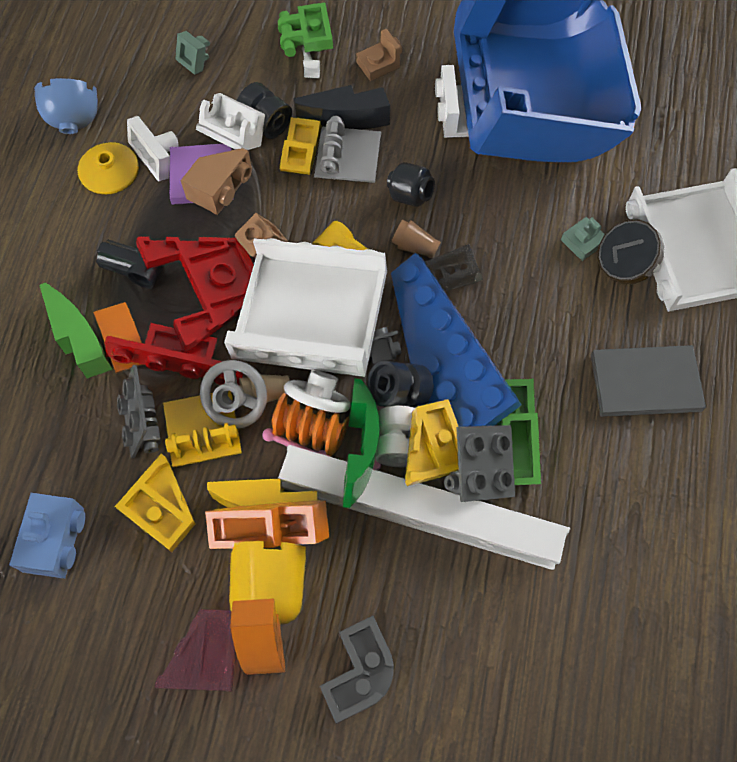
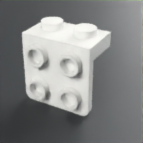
[435,65,469,138]

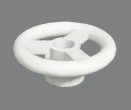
[284,370,351,413]

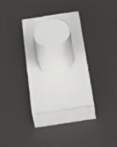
[127,116,178,182]

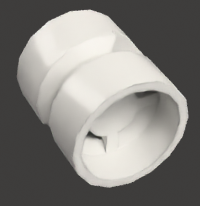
[376,405,415,468]

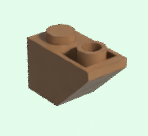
[180,148,252,215]

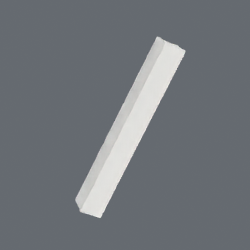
[278,445,570,570]

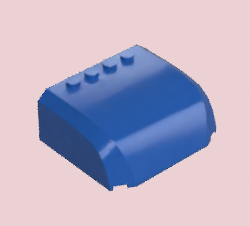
[454,0,642,162]

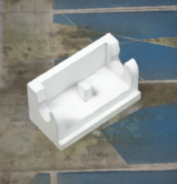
[196,93,265,150]

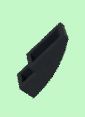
[293,85,390,130]

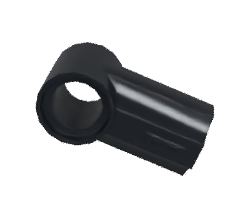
[96,239,165,289]

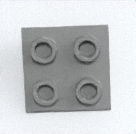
[314,116,381,183]

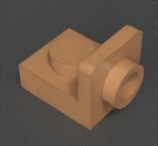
[356,29,402,81]
[235,213,289,258]

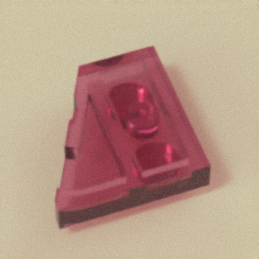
[155,609,236,692]

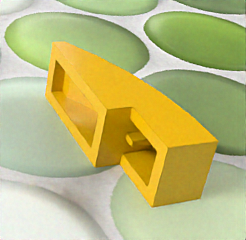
[207,479,319,508]

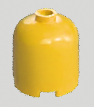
[229,541,306,625]

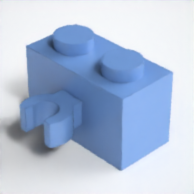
[9,493,85,579]

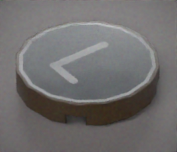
[597,219,665,284]

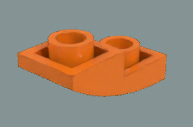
[93,302,143,374]

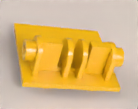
[163,391,242,467]

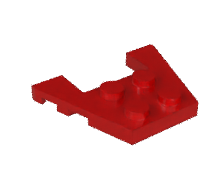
[136,237,254,351]

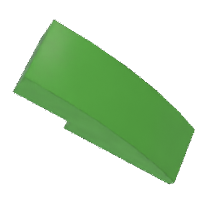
[40,283,113,378]
[497,379,541,485]

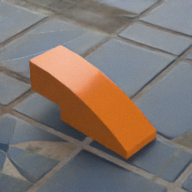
[205,500,329,549]
[230,598,285,675]

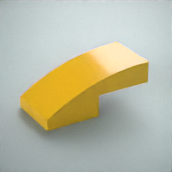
[279,117,321,175]

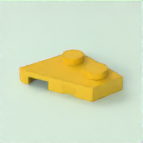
[405,399,459,486]
[115,453,196,552]

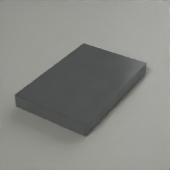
[591,345,706,417]

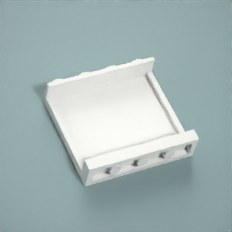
[626,168,737,312]
[224,238,387,377]

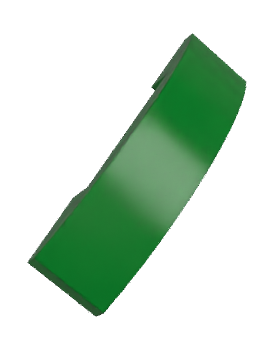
[342,378,380,508]

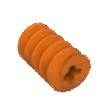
[272,392,349,456]

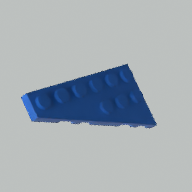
[391,253,522,427]

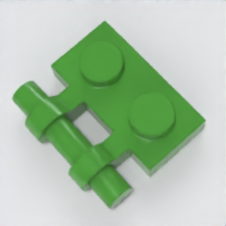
[277,3,333,57]

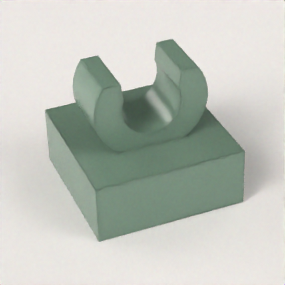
[175,31,210,75]
[561,217,605,261]

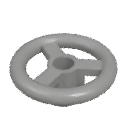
[200,360,267,429]

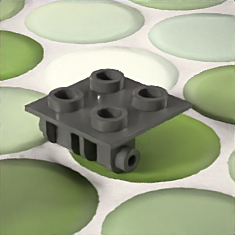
[117,365,161,459]
[444,425,515,502]

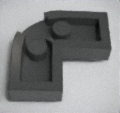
[320,616,394,724]

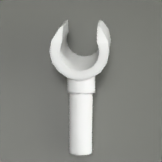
[302,46,320,78]

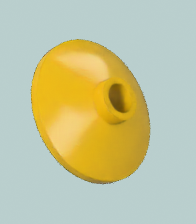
[77,142,139,194]

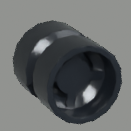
[237,82,293,139]
[367,361,434,408]

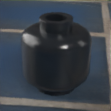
[387,162,435,207]

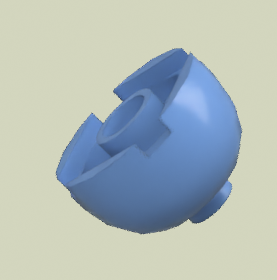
[34,78,98,134]

